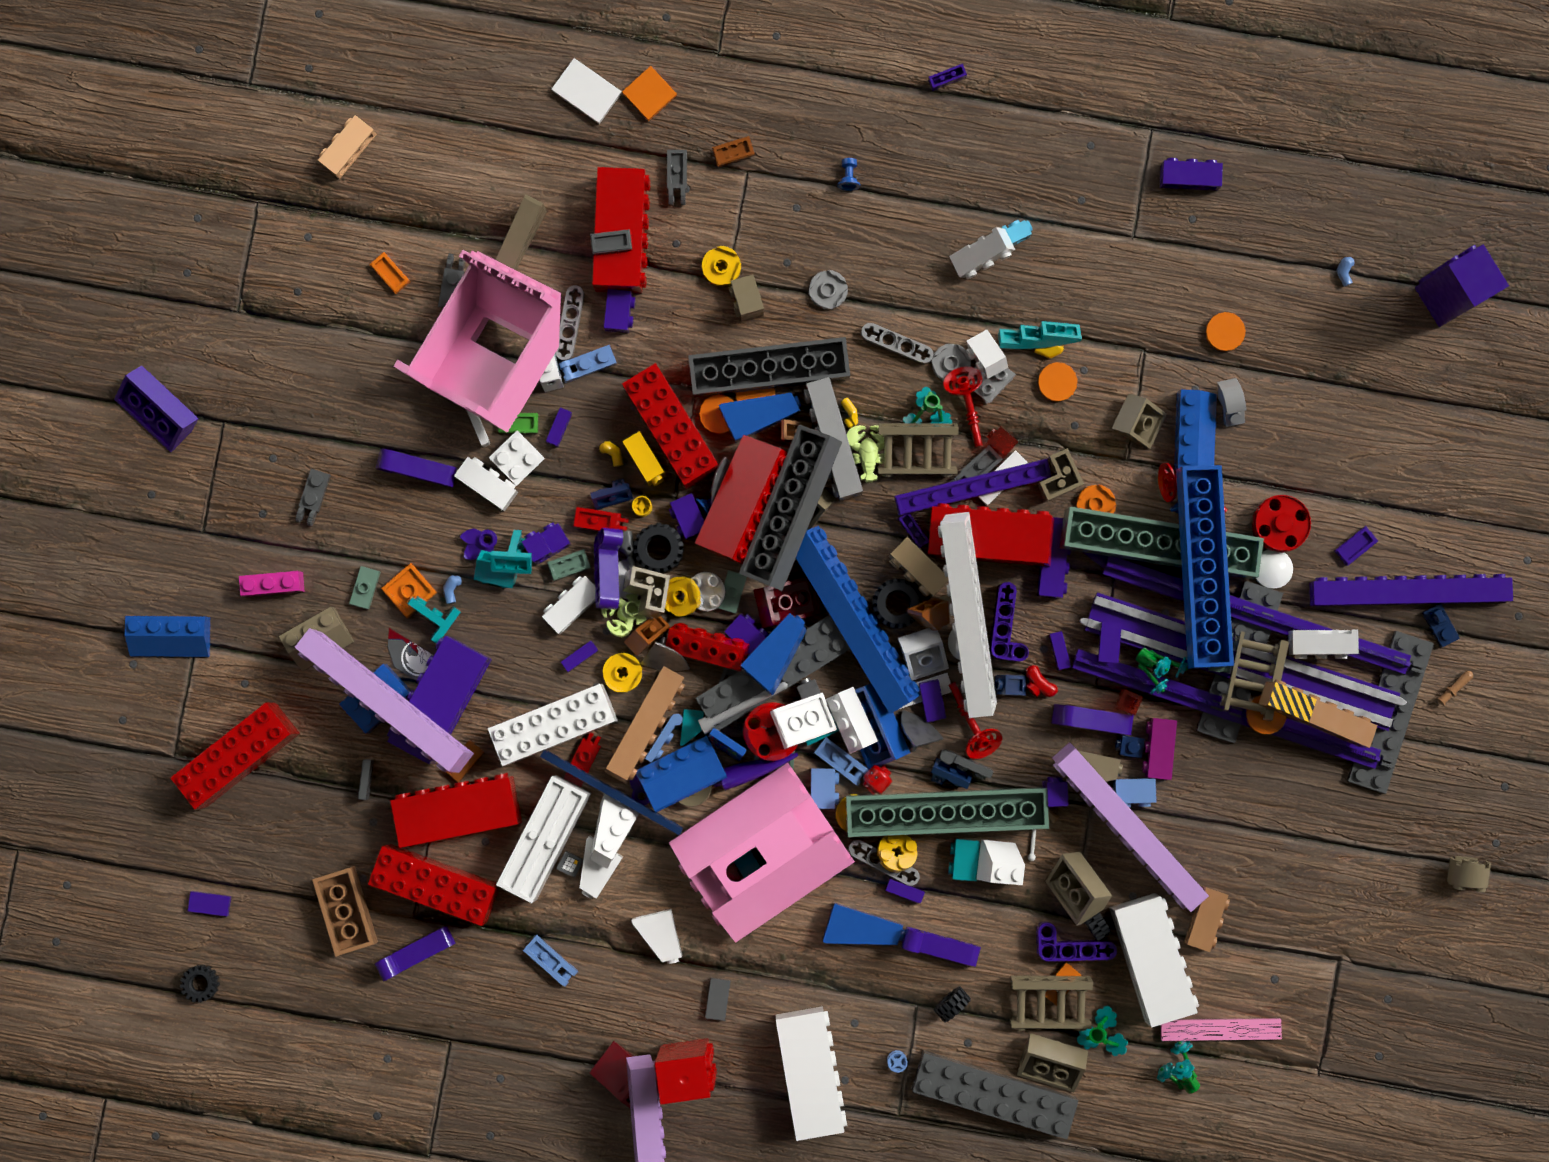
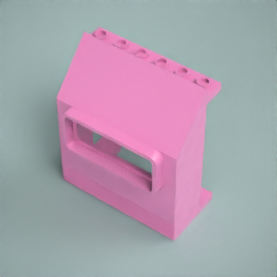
[393,250,561,432]

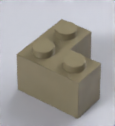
[728,274,764,321]
[1037,448,1084,502]
[622,566,670,619]

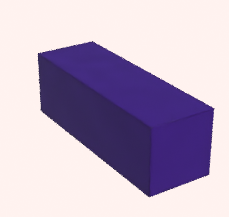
[928,64,967,91]
[546,407,572,447]
[898,513,929,549]
[1049,631,1071,670]
[561,641,599,672]
[885,878,925,904]

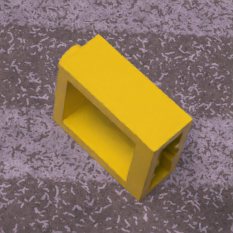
[622,431,666,486]

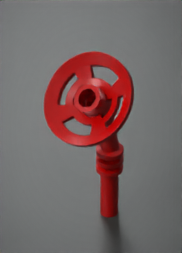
[943,366,983,447]
[1158,463,1228,513]
[948,682,1003,759]

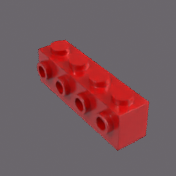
[666,623,750,671]

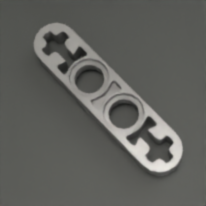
[555,285,584,361]
[861,323,933,364]
[849,839,920,886]

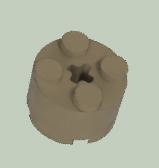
[1447,856,1491,892]

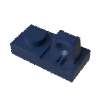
[590,478,633,510]
[1422,603,1460,648]
[931,758,972,789]

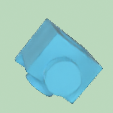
[1002,220,1033,246]

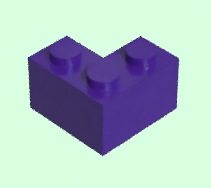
[522,523,572,565]

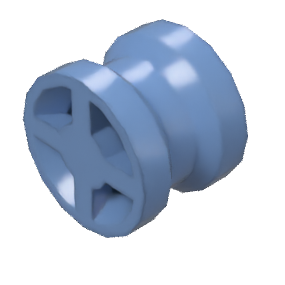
[887,1050,908,1073]

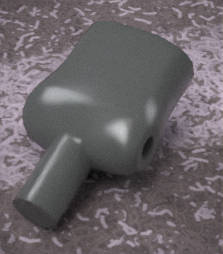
[619,531,637,569]

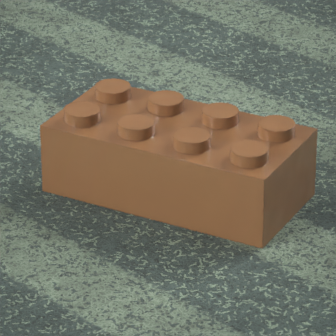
[312,866,378,957]

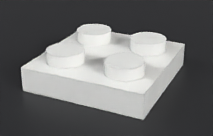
[489,430,545,486]

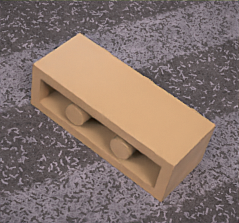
[318,115,377,179]

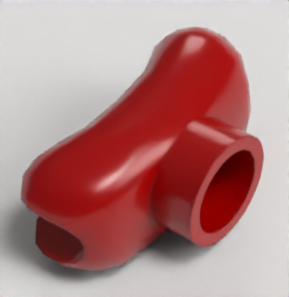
[1025,665,1058,697]

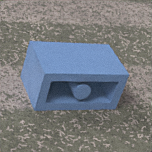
[811,768,839,809]
[1113,778,1156,807]

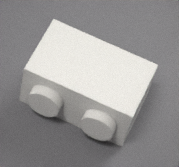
[966,330,1009,379]

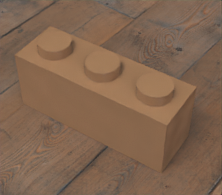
[1184,886,1230,952]

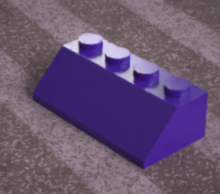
[114,366,199,452]

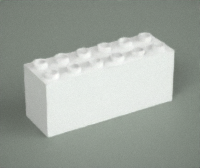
[488,684,618,766]
[496,775,591,903]
[1109,893,1199,1027]
[776,1006,847,1141]

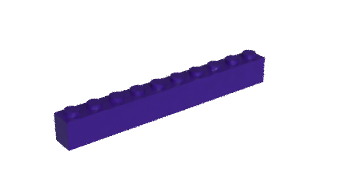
[1309,574,1513,606]

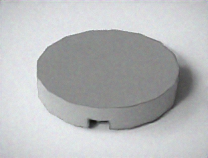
[809,270,848,310]
[932,344,971,383]

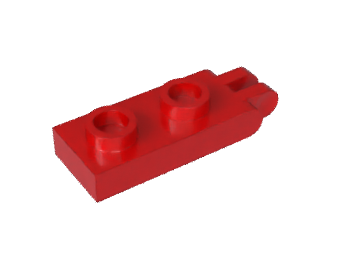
[574,507,629,531]
[563,732,601,787]

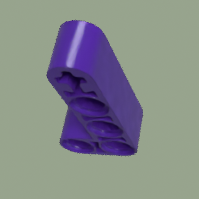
[375,449,458,487]
[594,528,623,610]
[990,582,1029,662]
[1051,704,1134,735]
[1036,921,1117,961]
[374,925,456,982]
[901,927,981,967]

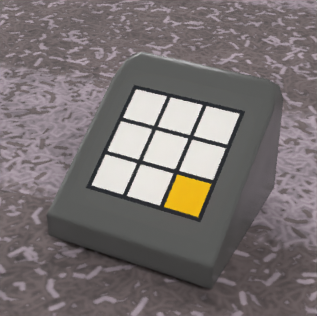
[556,851,583,877]

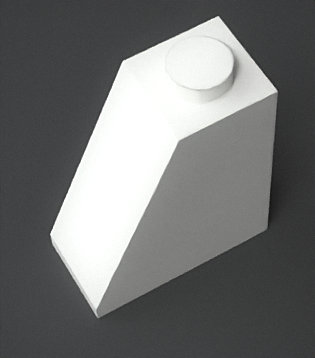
[579,836,623,899]
[632,909,682,964]

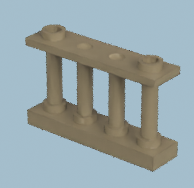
[878,423,959,477]
[1220,631,1289,722]
[1010,975,1093,1031]

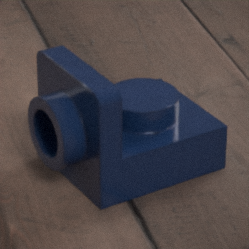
[994,675,1026,696]
[1115,735,1145,758]

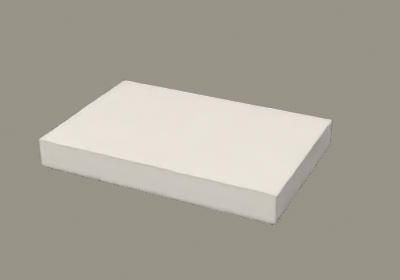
[551,58,622,124]
[770,692,837,749]

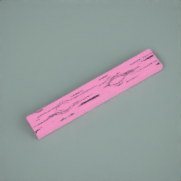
[1160,1018,1282,1041]

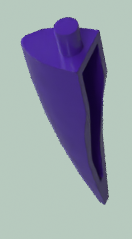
[714,753,798,790]

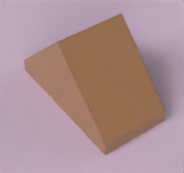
[781,419,812,443]

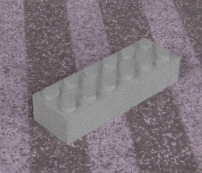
[803,377,863,501]

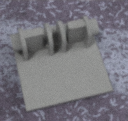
[967,366,1016,404]

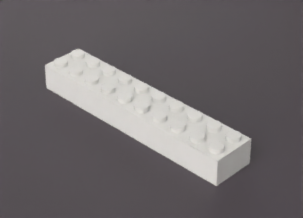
[938,512,997,718]

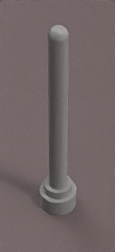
[698,682,788,734]

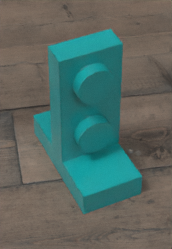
[491,530,532,574]
[407,596,461,644]

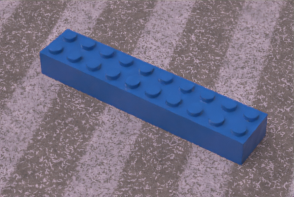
[1176,465,1234,669]
[796,526,921,714]

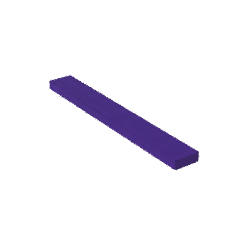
[894,459,1051,515]

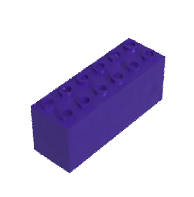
[1415,244,1509,327]
[387,636,492,764]

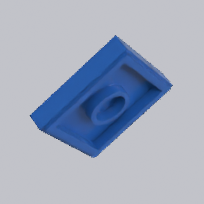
[708,728,747,762]

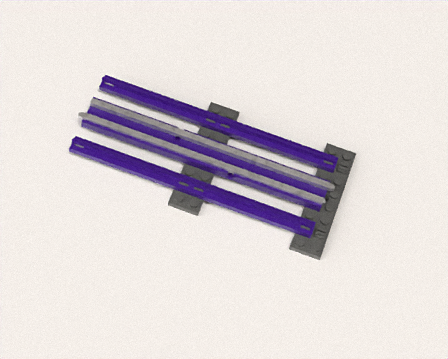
[1072,556,1434,794]

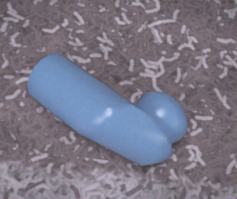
[1337,257,1355,287]
[443,575,462,604]

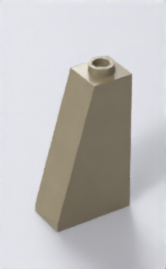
[496,194,547,270]

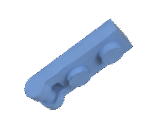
[558,345,617,383]
[645,714,683,763]
[814,737,869,786]
[523,935,578,987]

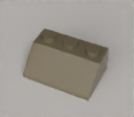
[279,607,354,671]
[1045,852,1112,926]
[1017,1033,1088,1093]

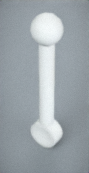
[1028,829,1036,861]

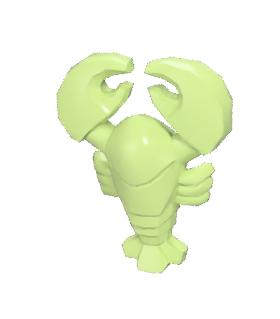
[846,425,884,483]
[601,594,646,638]

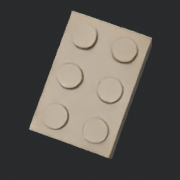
[889,537,949,598]

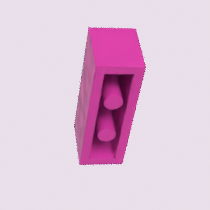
[239,571,305,597]

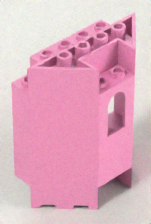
[669,763,855,943]

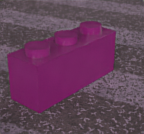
[1142,718,1177,780]

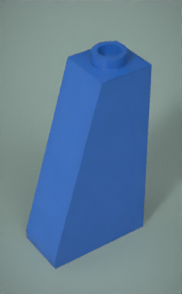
[719,393,801,443]
[741,613,807,695]
[822,902,905,945]

